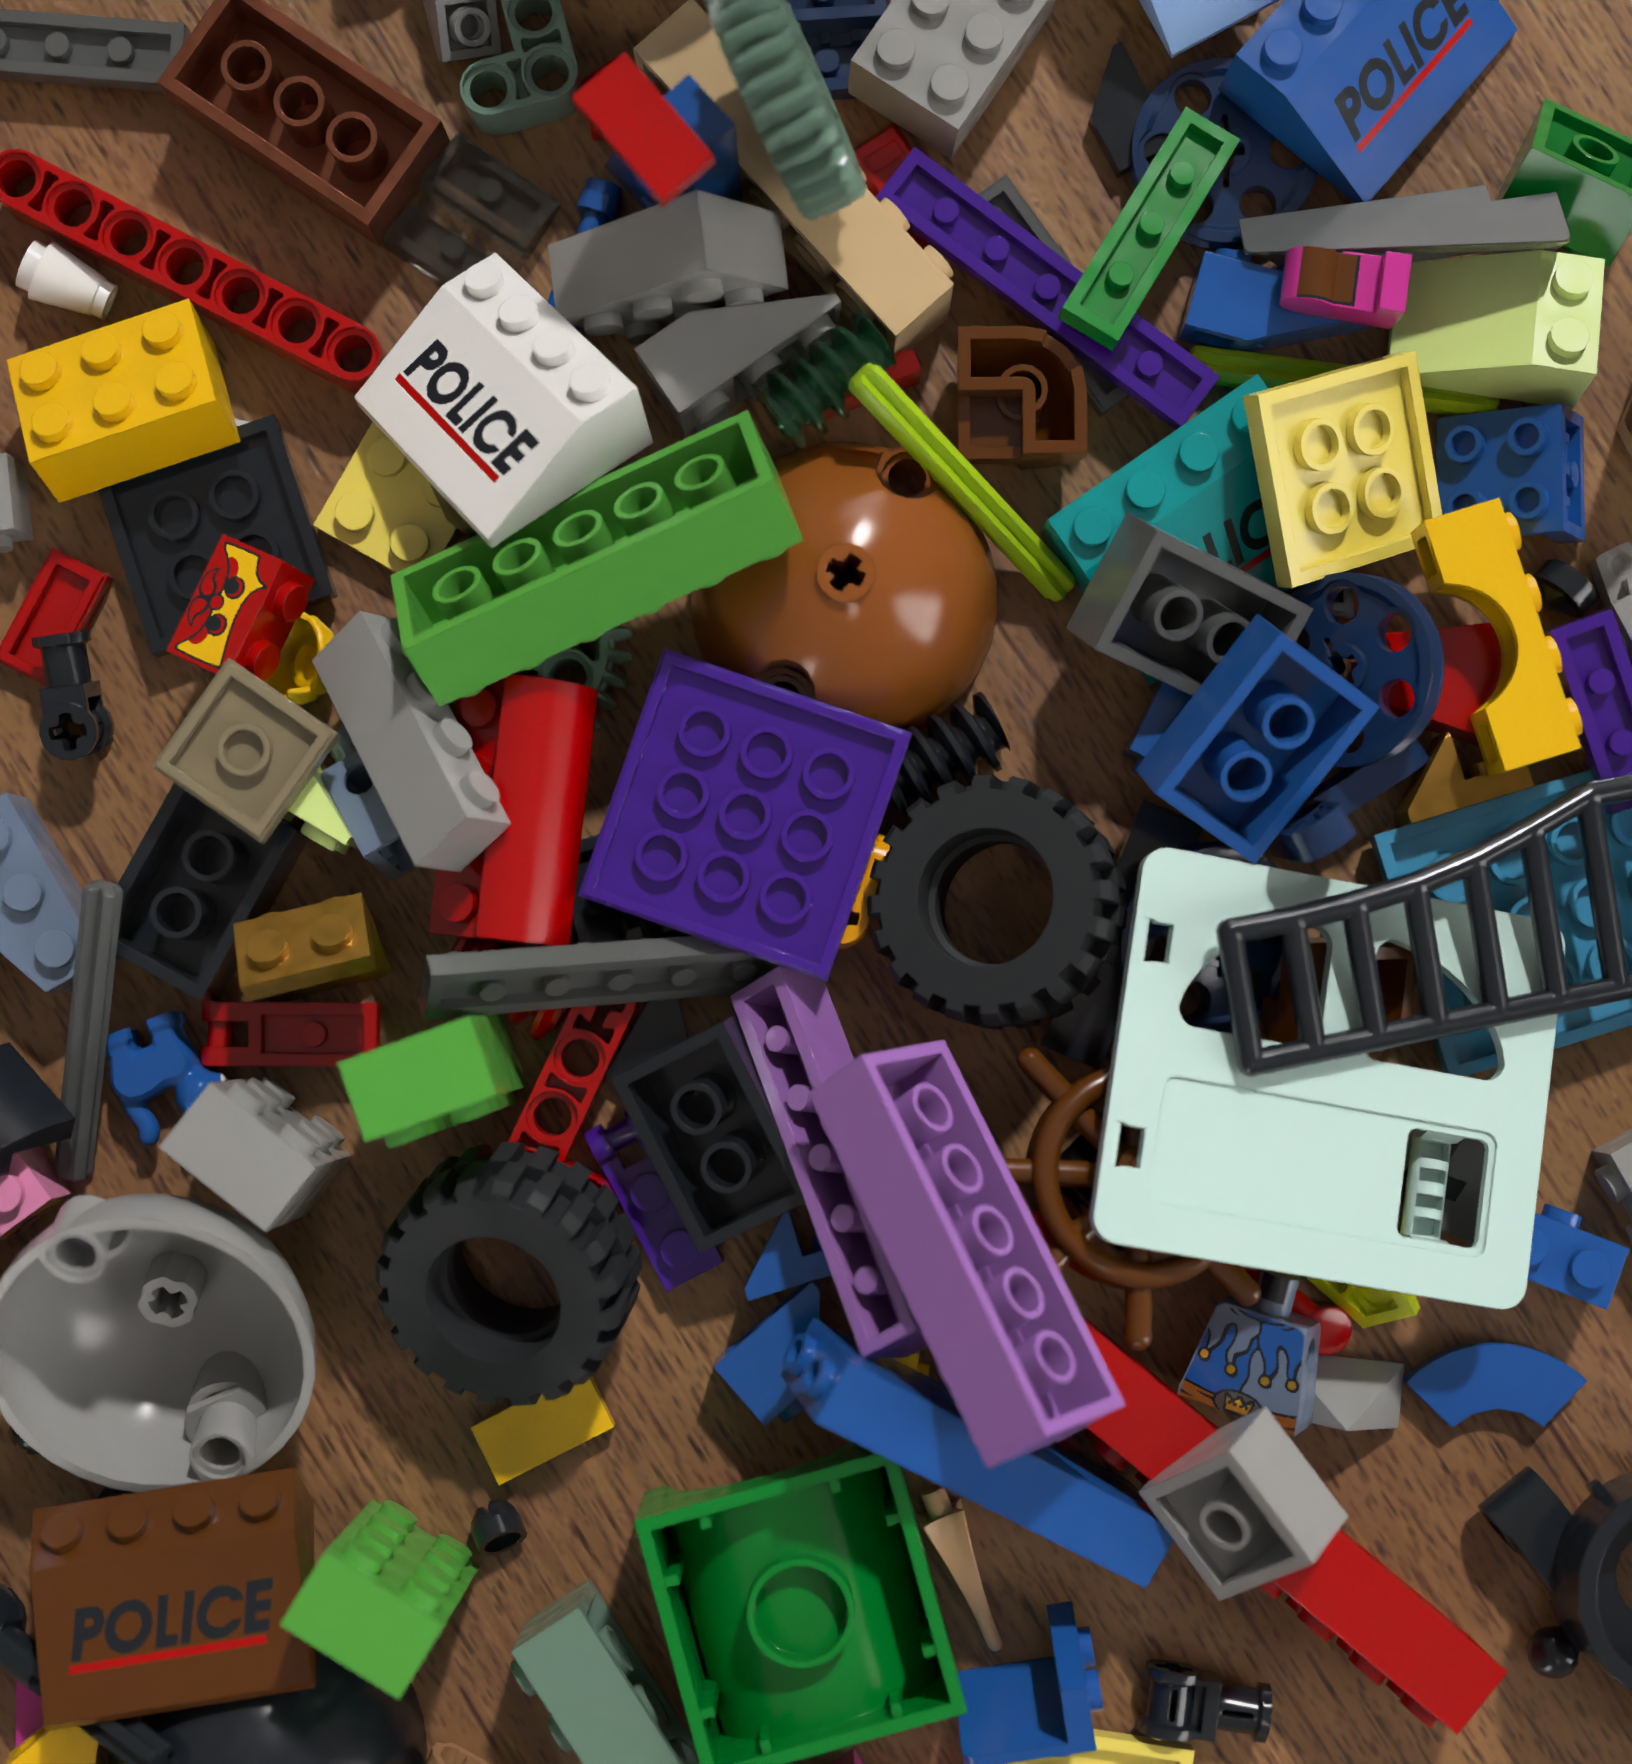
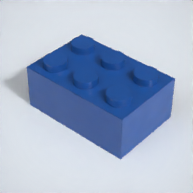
[1136,613,1380,864]

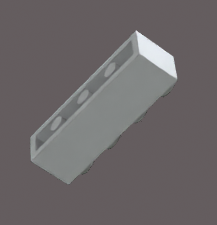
[311,611,511,872]

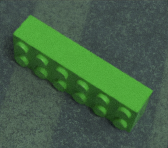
[390,410,804,707]

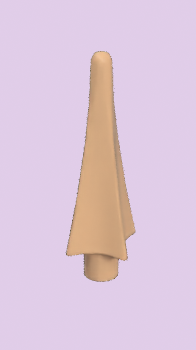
[918,1484,1002,1651]

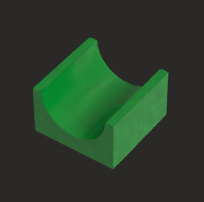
[634,1442,968,1764]

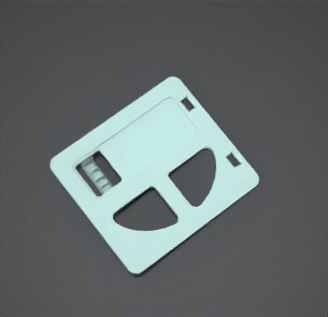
[1089,848,1565,1309]

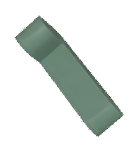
[459,0,583,136]

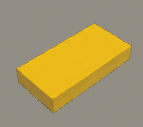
[470,1377,616,1485]

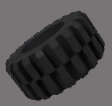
[867,774,1127,1030]
[376,1142,642,1406]

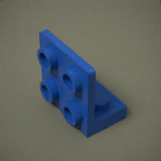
[1436,403,1585,544]

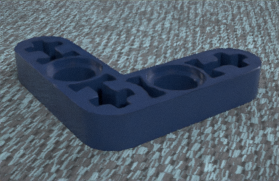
[1268,739,1430,863]

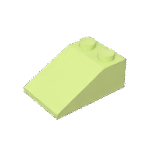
[1387,250,1605,409]

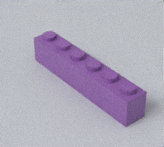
[730,966,929,1358]

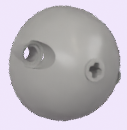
[0,1194,316,1492]

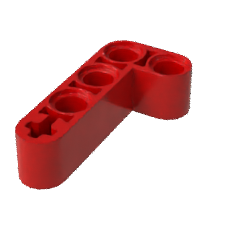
[508,1002,640,1209]

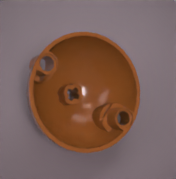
[690,442,998,731]

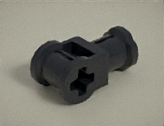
[32,630,114,761]
[1137,1659,1273,1743]

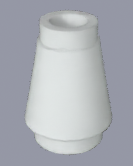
[16,240,118,320]

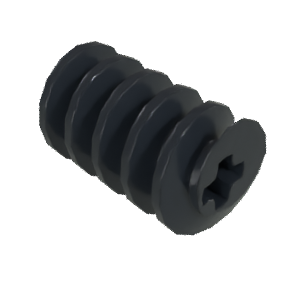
[890,691,1011,816]

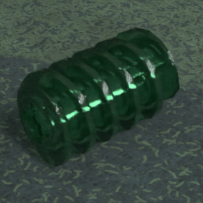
[751,311,897,450]

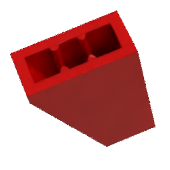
[1344,623,1502,747]

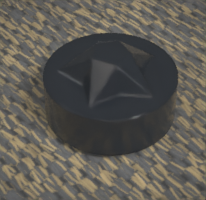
[1533,559,1597,619]

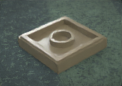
[151,658,341,844]

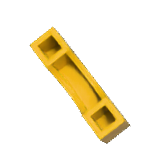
[1410,497,1583,777]

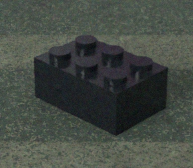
[116,783,309,1001]
[610,1014,805,1254]

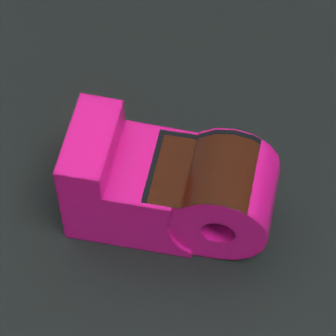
[1279,246,1412,329]

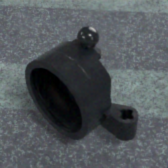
[1477,1466,1632,1696]

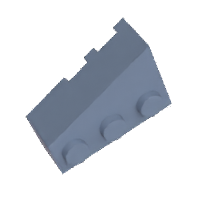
[0,792,123,993]

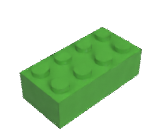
[337,1014,528,1149]
[280,1499,480,1699]

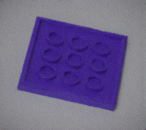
[578,648,912,982]

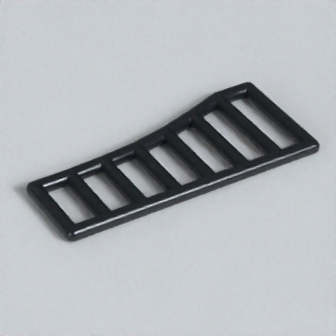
[1216,774,1632,1077]

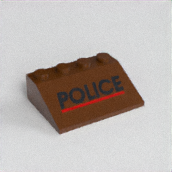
[29,1467,316,1731]

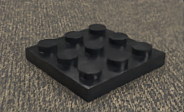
[98,414,338,658]

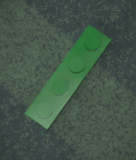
[1057,107,1241,351]

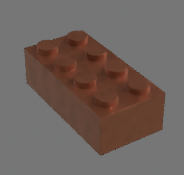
[157,0,452,247]

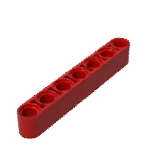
[0,148,387,394]

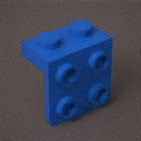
[958,1601,1104,1764]

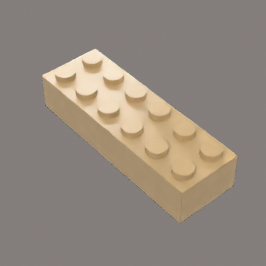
[633,0,954,358]

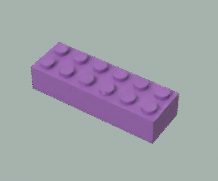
[808,1040,1126,1469]

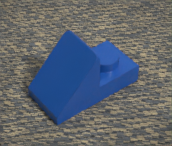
[744,1210,832,1301]

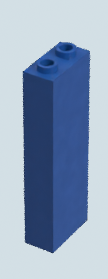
[780,1317,1174,1588]

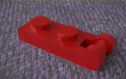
[201,1002,381,1067]

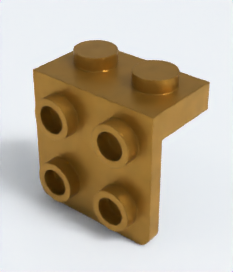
[233,893,392,1002]

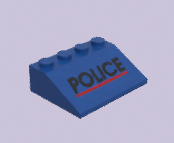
[1218,0,1518,203]

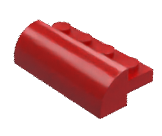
[429,674,598,946]

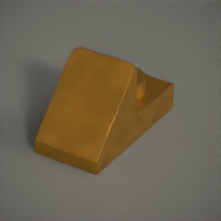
[1394,732,1534,828]

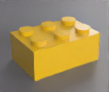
[6,298,241,503]

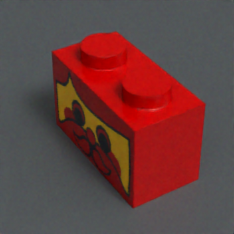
[166,534,315,683]

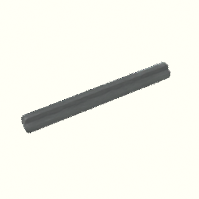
[54,880,123,1182]

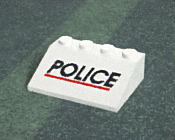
[354,252,653,548]

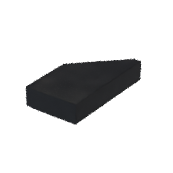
[1088,42,1167,178]

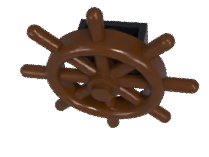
[1003,1047,1261,1351]

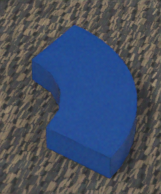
[1403,1342,1587,1428]

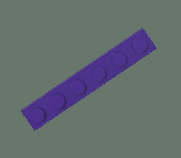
[876,147,1221,430]

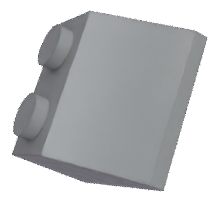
[1138,1406,1348,1601]

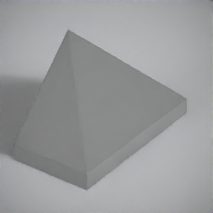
[1311,1354,1405,1431]

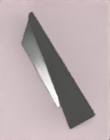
[1239,185,1570,266]

